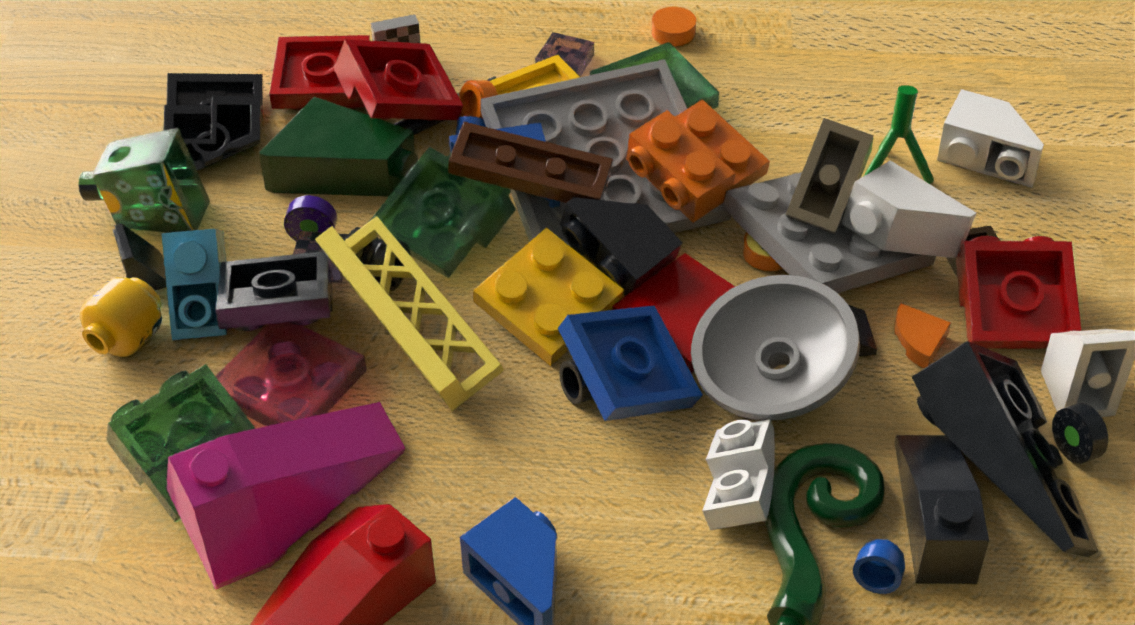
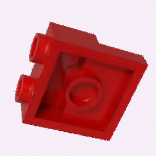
[334,39,463,121]
[956,236,1082,349]

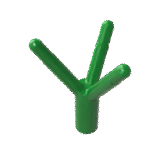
[863,85,934,184]

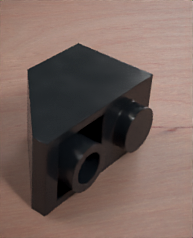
[560,197,683,296]

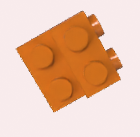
[626,99,770,223]

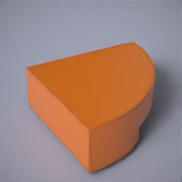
[894,303,951,368]

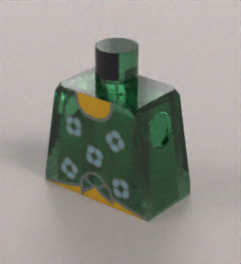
[78,129,210,233]

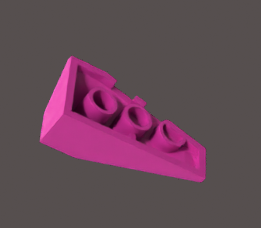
[167,402,405,590]

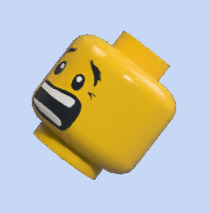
[79,277,162,357]

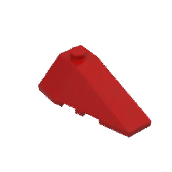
[250,504,436,625]

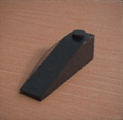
[912,341,1098,557]

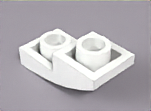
[702,419,775,530]

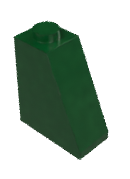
[259,97,418,197]

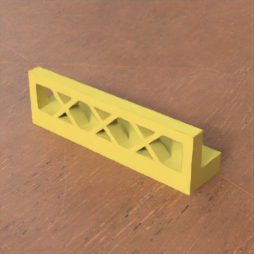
[315,216,504,411]

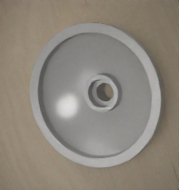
[691,275,860,421]

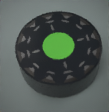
[1052,403,1108,464]

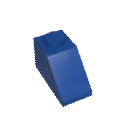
[460,497,558,625]

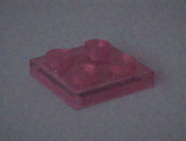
[208,322,367,426]

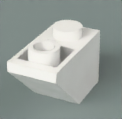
[937,89,1044,188]

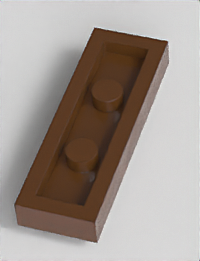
[448,121,613,203]

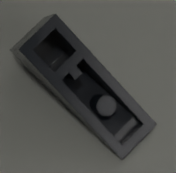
[895,435,989,584]

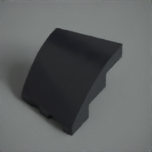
[159,73,263,184]

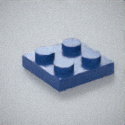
[558,305,703,421]

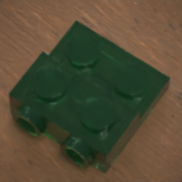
[369,147,516,278]
[107,364,256,522]

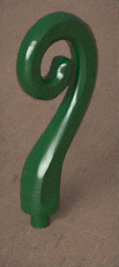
[765,443,885,625]

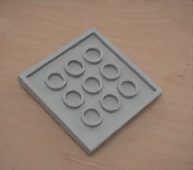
[480,59,731,255]

